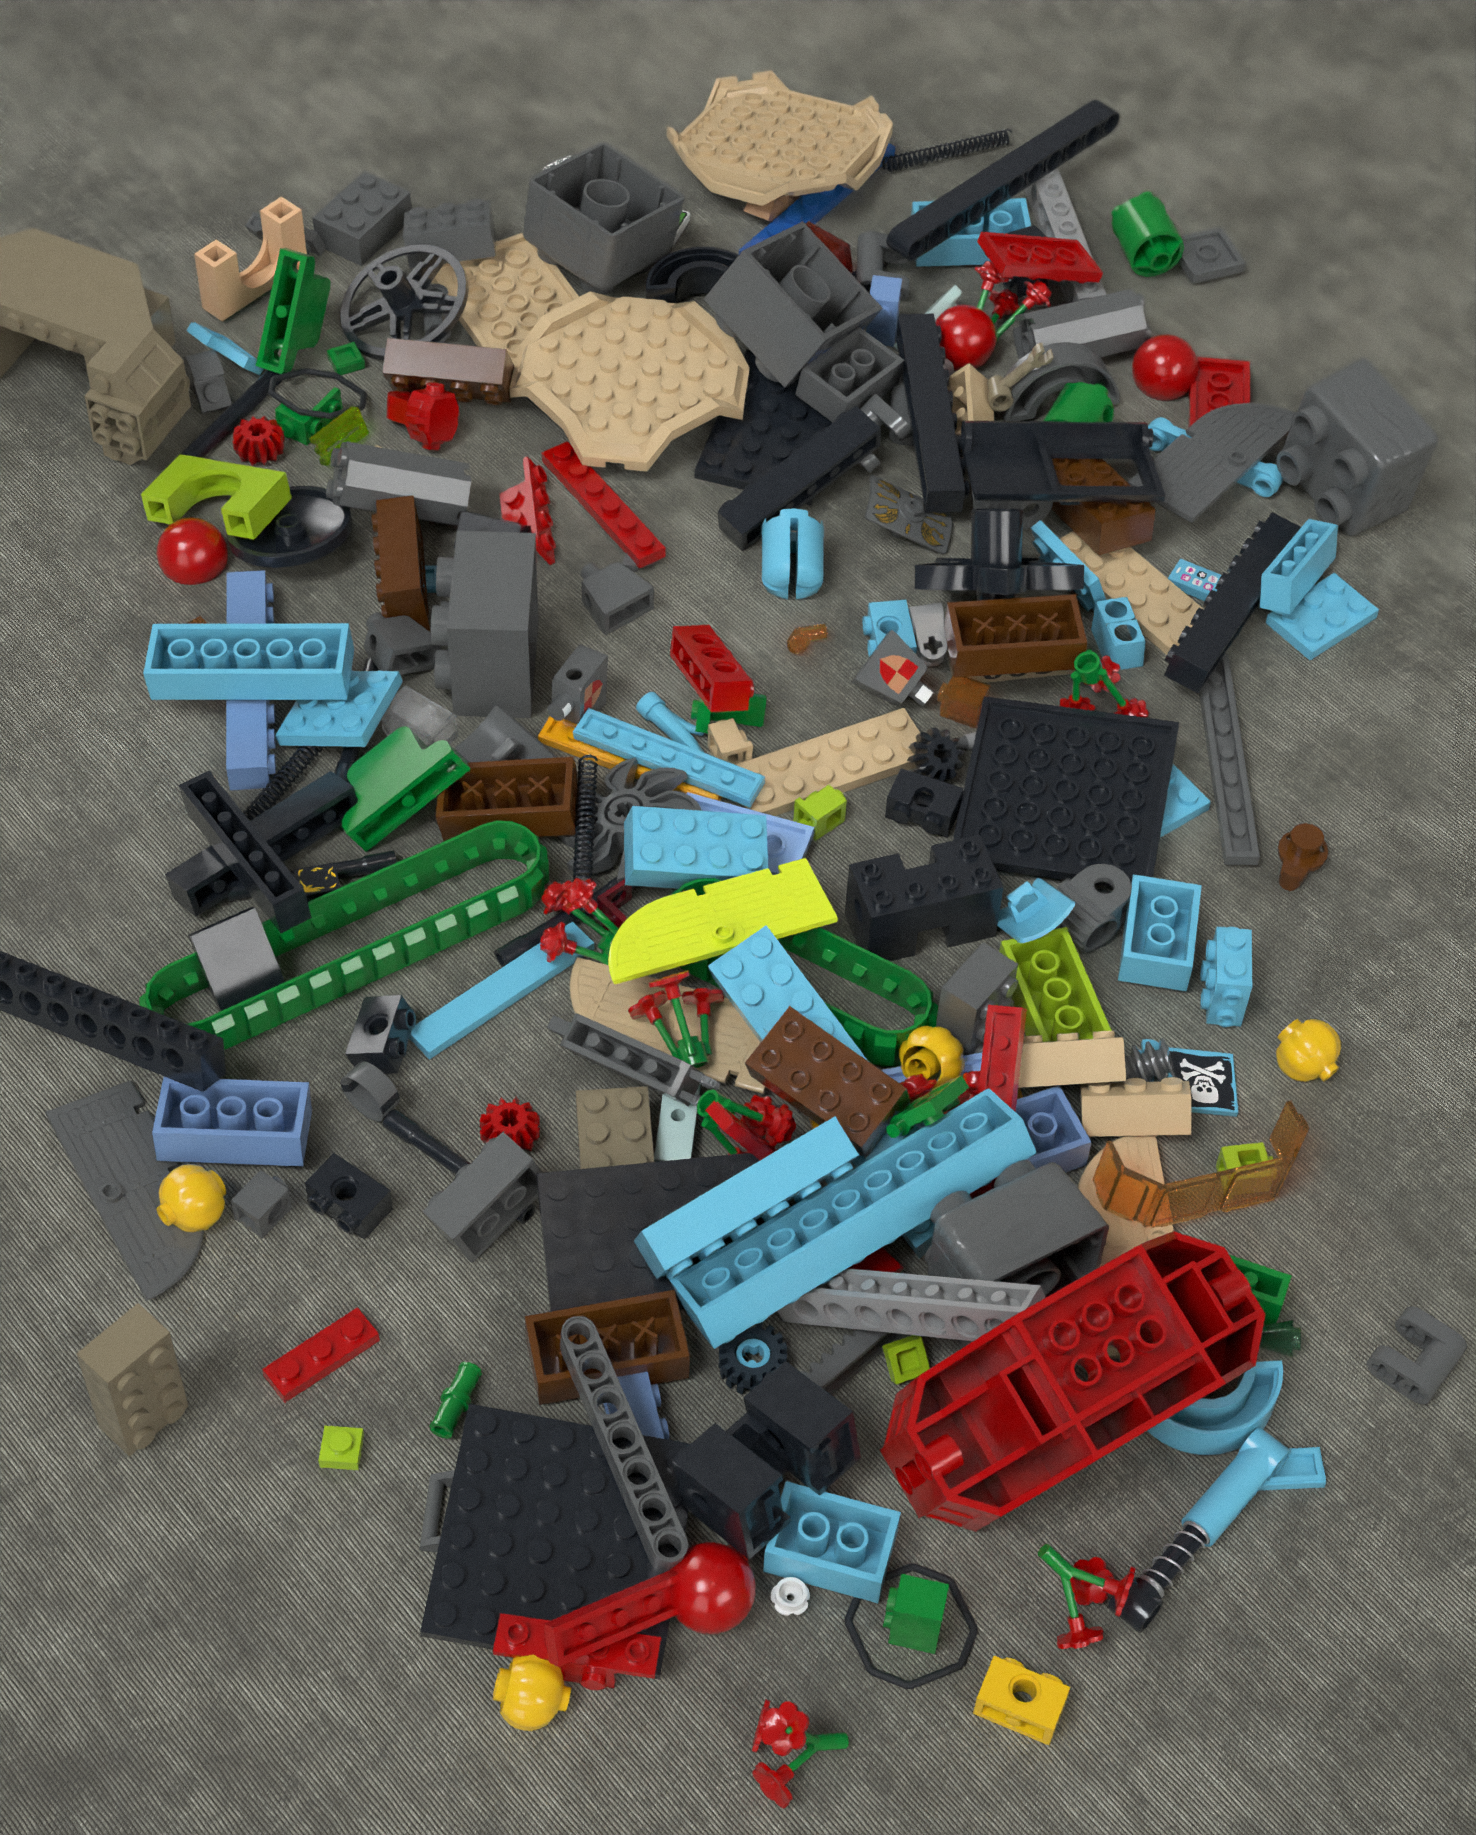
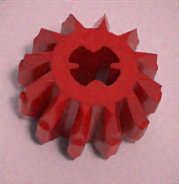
[232,415,285,466]
[479,1096,540,1151]

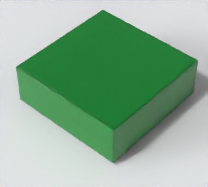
[326,342,365,375]

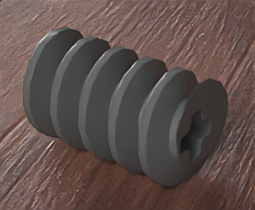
[1110,1038,1175,1083]

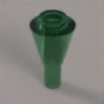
[1259,1319,1301,1357]

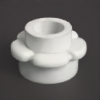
[771,1577,810,1616]

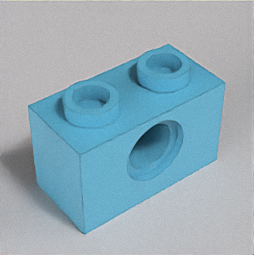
[862,600,917,657]

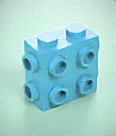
[1200,927,1252,1027]

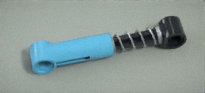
[1107,1427,1291,1633]

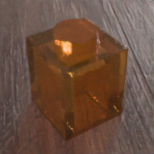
[937,676,990,728]

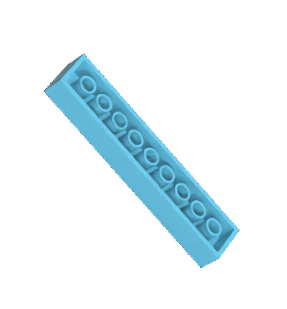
[708,925,935,1258]
[670,1088,1037,1349]

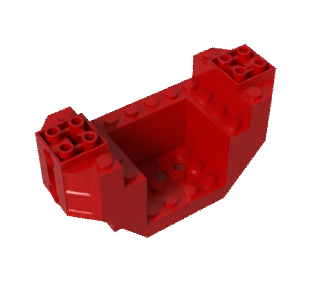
[880,1231,1265,1532]

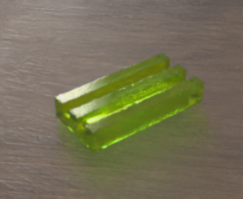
[309,406,369,466]

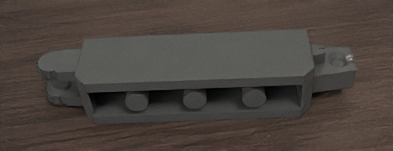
[547,1013,721,1107]

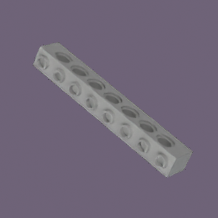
[1024,168,1106,303]
[777,1269,1046,1341]

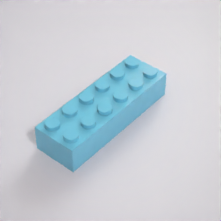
[143,623,354,700]
[634,1116,859,1280]

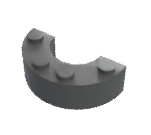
[1000,342,1120,421]

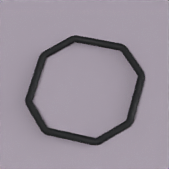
[268,368,367,419]
[845,1563,978,1689]

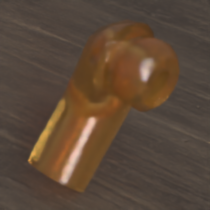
[787,623,827,654]

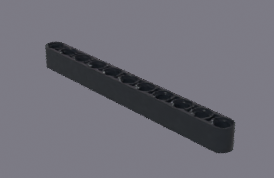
[886,99,1120,261]

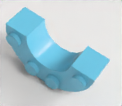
[1147,1360,1283,1455]

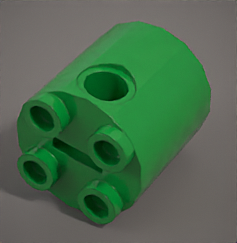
[1111,191,1184,277]
[1044,382,1114,422]

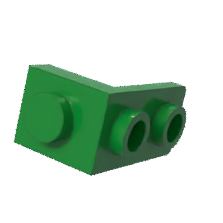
[275,387,343,446]
[691,693,767,733]

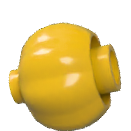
[1276,1019,1341,1082]
[899,1026,965,1090]
[156,1164,226,1232]
[492,1655,571,1731]

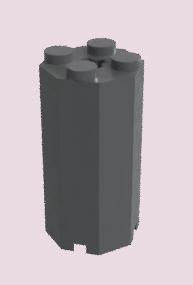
[1013,289,1151,360]
[326,442,471,526]

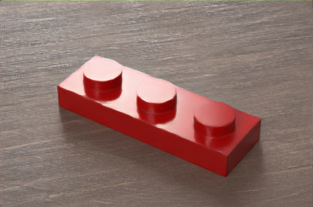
[262,1307,380,1403]

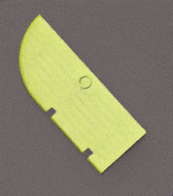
[608,858,838,984]

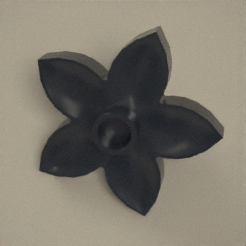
[915,508,1084,601]

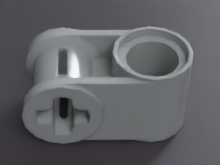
[909,602,947,667]

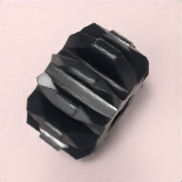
[907,727,965,782]

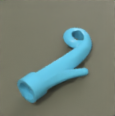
[636,692,704,752]

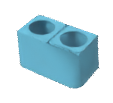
[1091,597,1146,670]

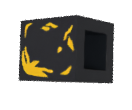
[294,862,340,902]

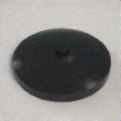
[226,486,353,568]

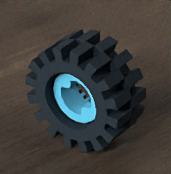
[718,1322,787,1395]

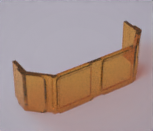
[1092,1100,1309,1228]

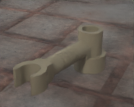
[987,343,1054,412]

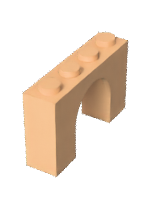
[194,196,307,322]

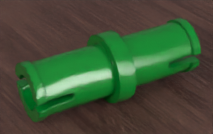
[429,1361,482,1439]

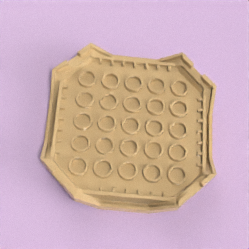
[667,70,893,206]
[510,291,750,472]

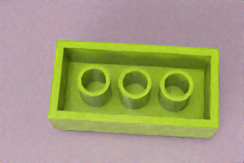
[999,927,1112,1042]

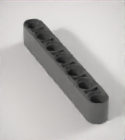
[560,1316,688,1573]

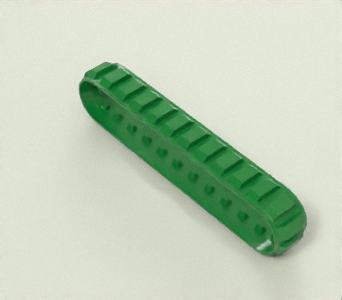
[139,821,549,1050]

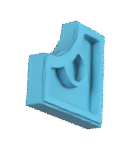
[186,322,264,375]

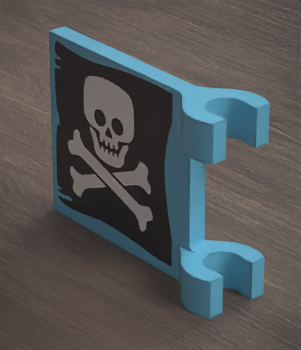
[1139,1039,1238,1117]

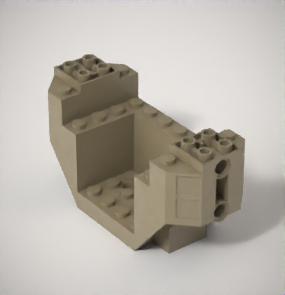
[0,228,191,465]

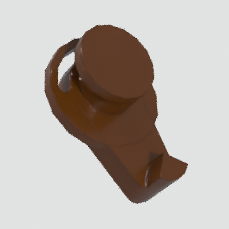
[1277,823,1328,891]

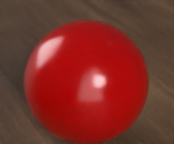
[935,305,997,371]
[1132,334,1199,401]
[156,517,228,585]
[670,1542,756,1635]

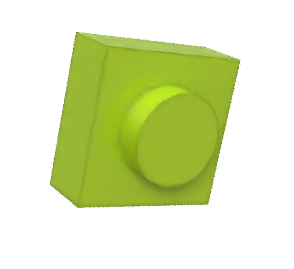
[882,1335,930,1385]
[319,1425,364,1470]

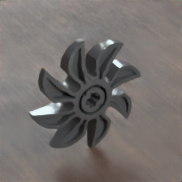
[557,758,702,883]

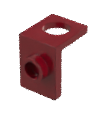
[597,879,632,931]

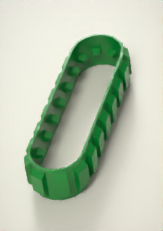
[672,878,938,1067]

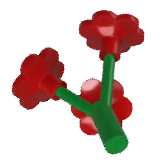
[1038,1544,1136,1649]
[752,1699,849,1809]

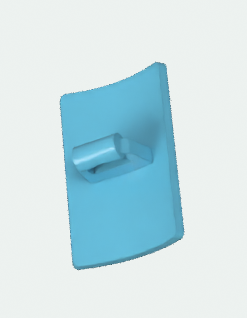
[997,878,1075,943]

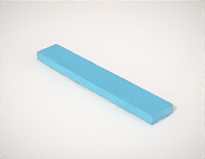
[573,708,765,808]
[409,921,594,1060]

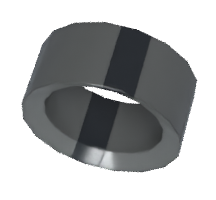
[340,1061,400,1121]

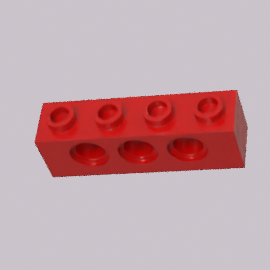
[670,625,754,712]

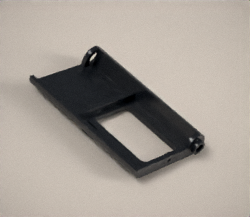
[961,420,1165,505]

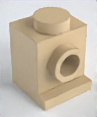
[707,718,753,765]

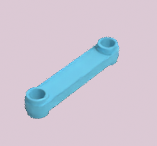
[1148,417,1283,497]

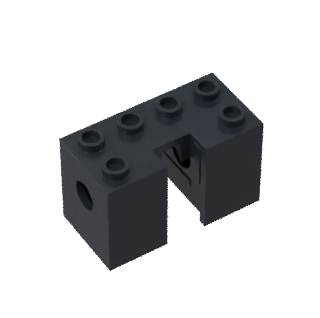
[845,834,1004,961]
[672,1361,861,1559]

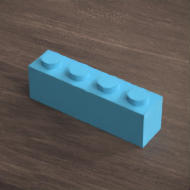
[1260,519,1338,614]

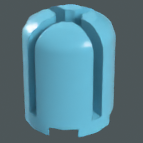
[762,508,824,600]

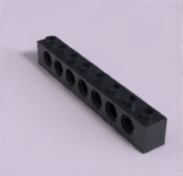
[0,951,226,1092]

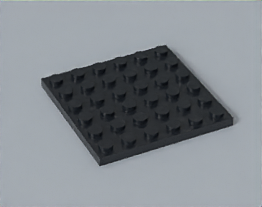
[953,696,1179,887]
[420,1404,690,1680]

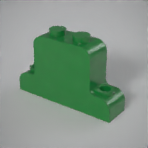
[256,248,331,374]
[342,726,471,852]

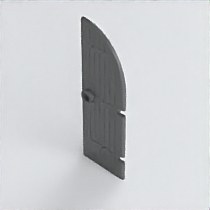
[1128,403,1295,523]
[46,1081,204,1301]

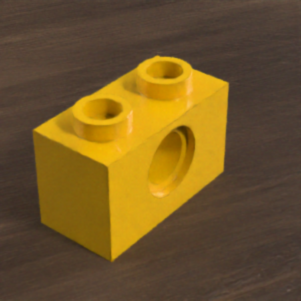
[973,1656,1070,1745]

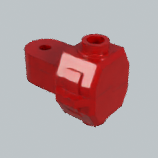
[386,383,460,450]

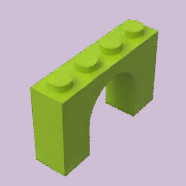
[141,454,292,539]

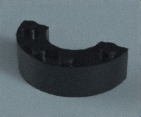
[646,247,739,303]

